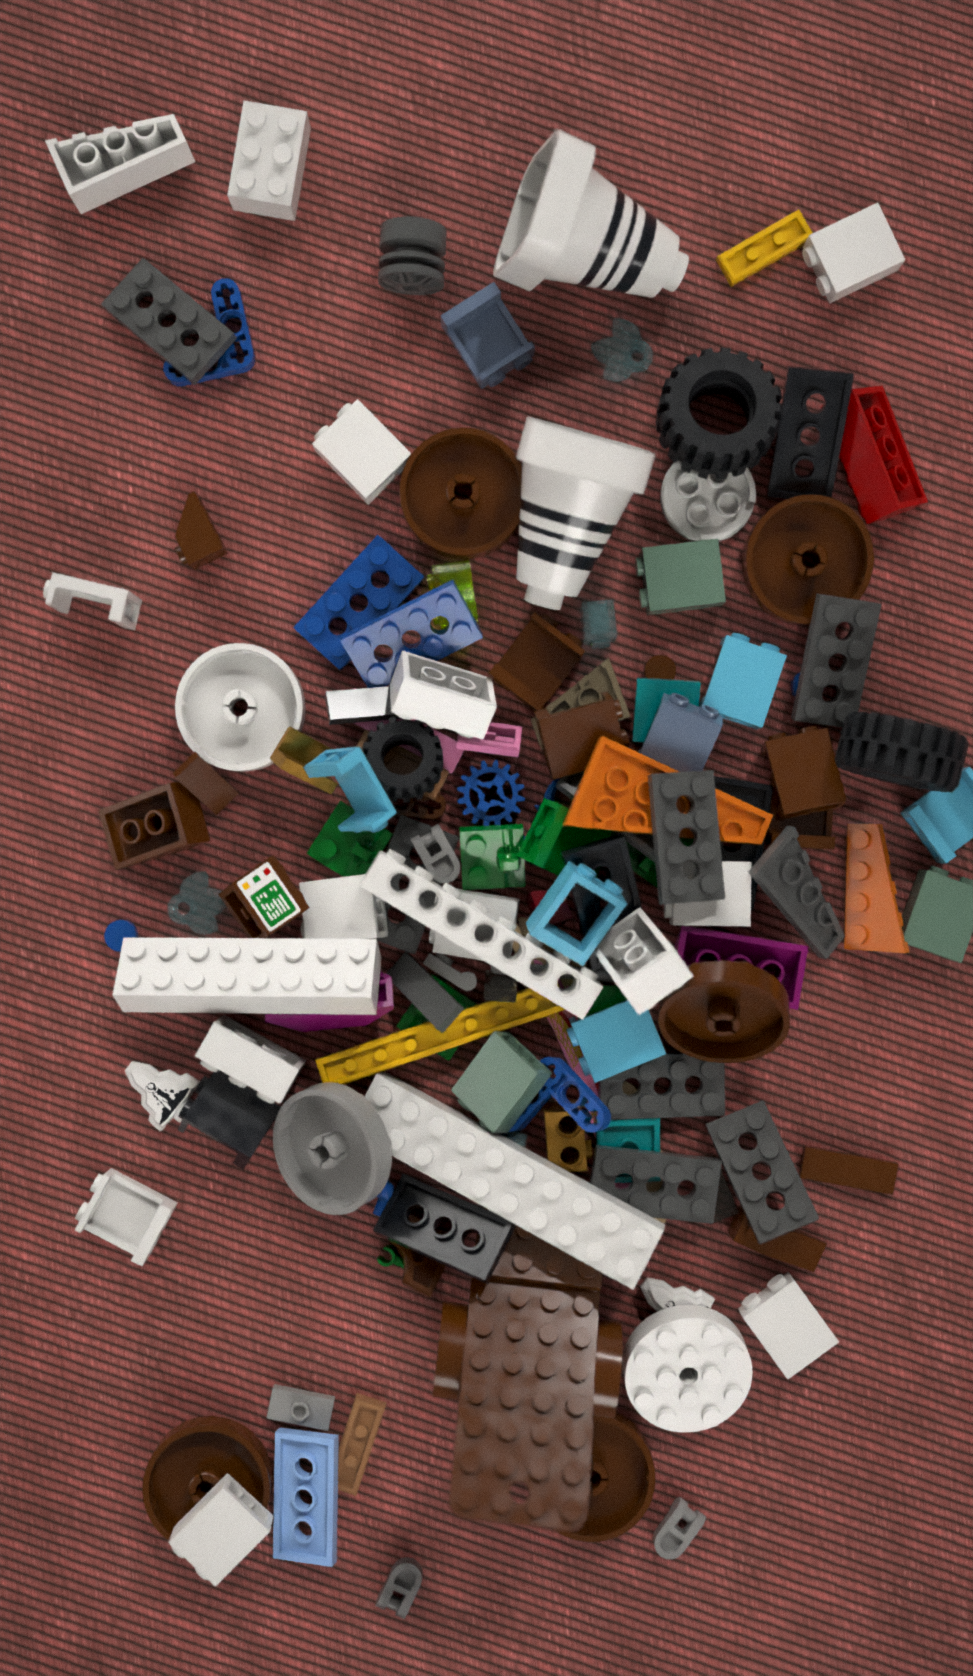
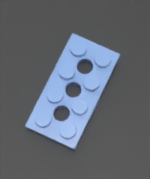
[273,1428,339,1567]

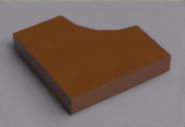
[389,1213,447,1299]

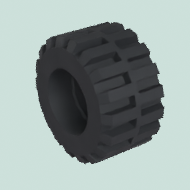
[362,717,443,803]

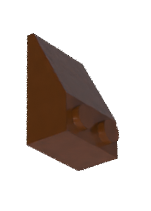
[98,782,211,870]

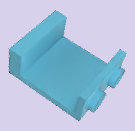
[699,633,787,730]
[303,747,397,833]
[900,767,973,863]
[566,1000,666,1083]

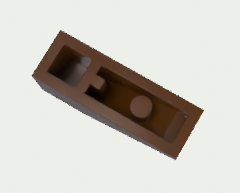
[727,1204,827,1272]

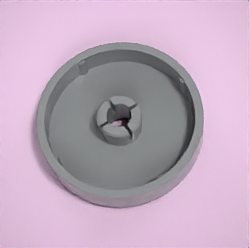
[273,1082,392,1215]

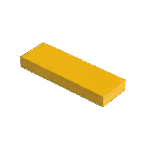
[716,209,813,287]

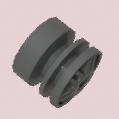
[378,216,447,295]

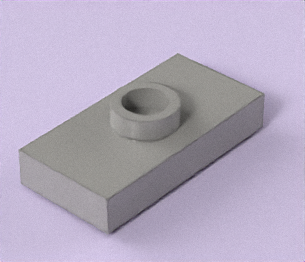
[266,1384,335,1431]

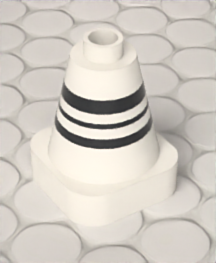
[493,129,689,298]
[516,416,655,610]

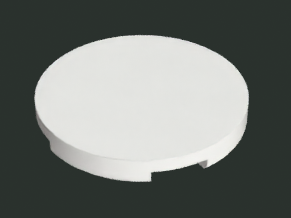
[660,460,756,542]

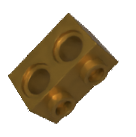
[543,1099,592,1172]

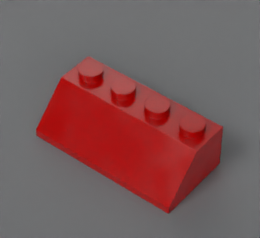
[820,385,928,524]

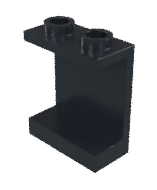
[178,1070,281,1170]

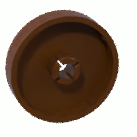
[399,427,522,560]
[742,494,874,625]
[658,961,790,1063]
[555,1412,655,1542]
[142,1416,273,1541]

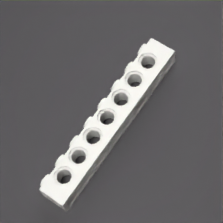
[360,849,603,1020]

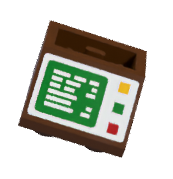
[218,855,310,938]

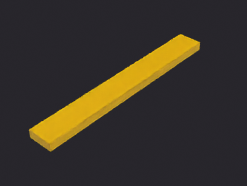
[315,982,565,1085]

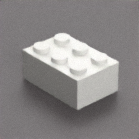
[228,100,311,221]
[390,651,497,739]
[593,907,693,1015]
[195,1015,306,1104]

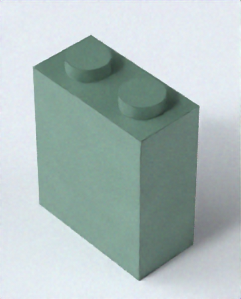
[635,539,726,615]
[902,866,973,963]
[451,1031,552,1133]

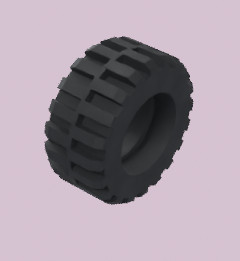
[656,347,783,480]
[835,711,969,792]

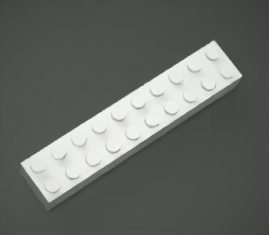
[365,1071,665,1290]

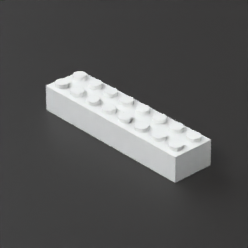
[113,937,382,1015]

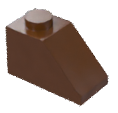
[175,491,228,570]

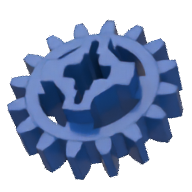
[457,760,525,826]

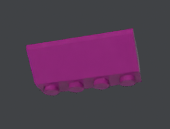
[674,925,809,1010]

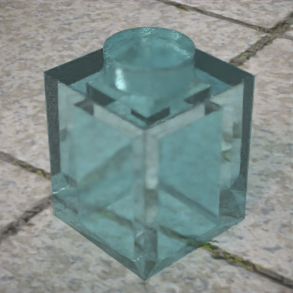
[580,599,617,649]

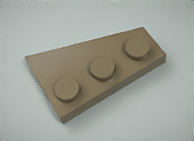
[530,657,631,750]

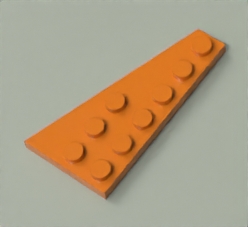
[562,736,773,845]

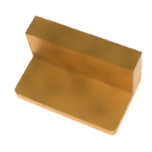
[269,727,338,795]

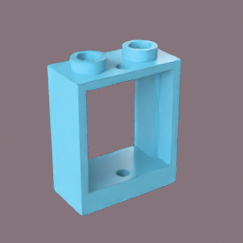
[525,861,627,966]

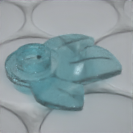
[591,318,653,382]
[167,871,226,935]

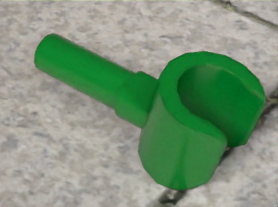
[377,1245,404,1269]

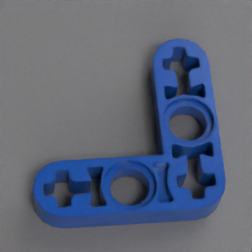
[163,278,255,386]
[509,1057,611,1133]

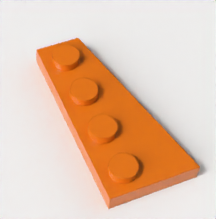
[844,823,910,953]

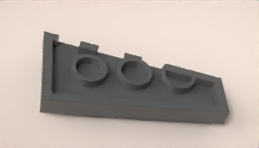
[748,826,845,959]

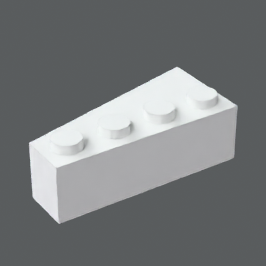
[45,114,195,214]

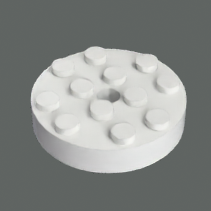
[175,643,306,772]
[622,1305,753,1432]

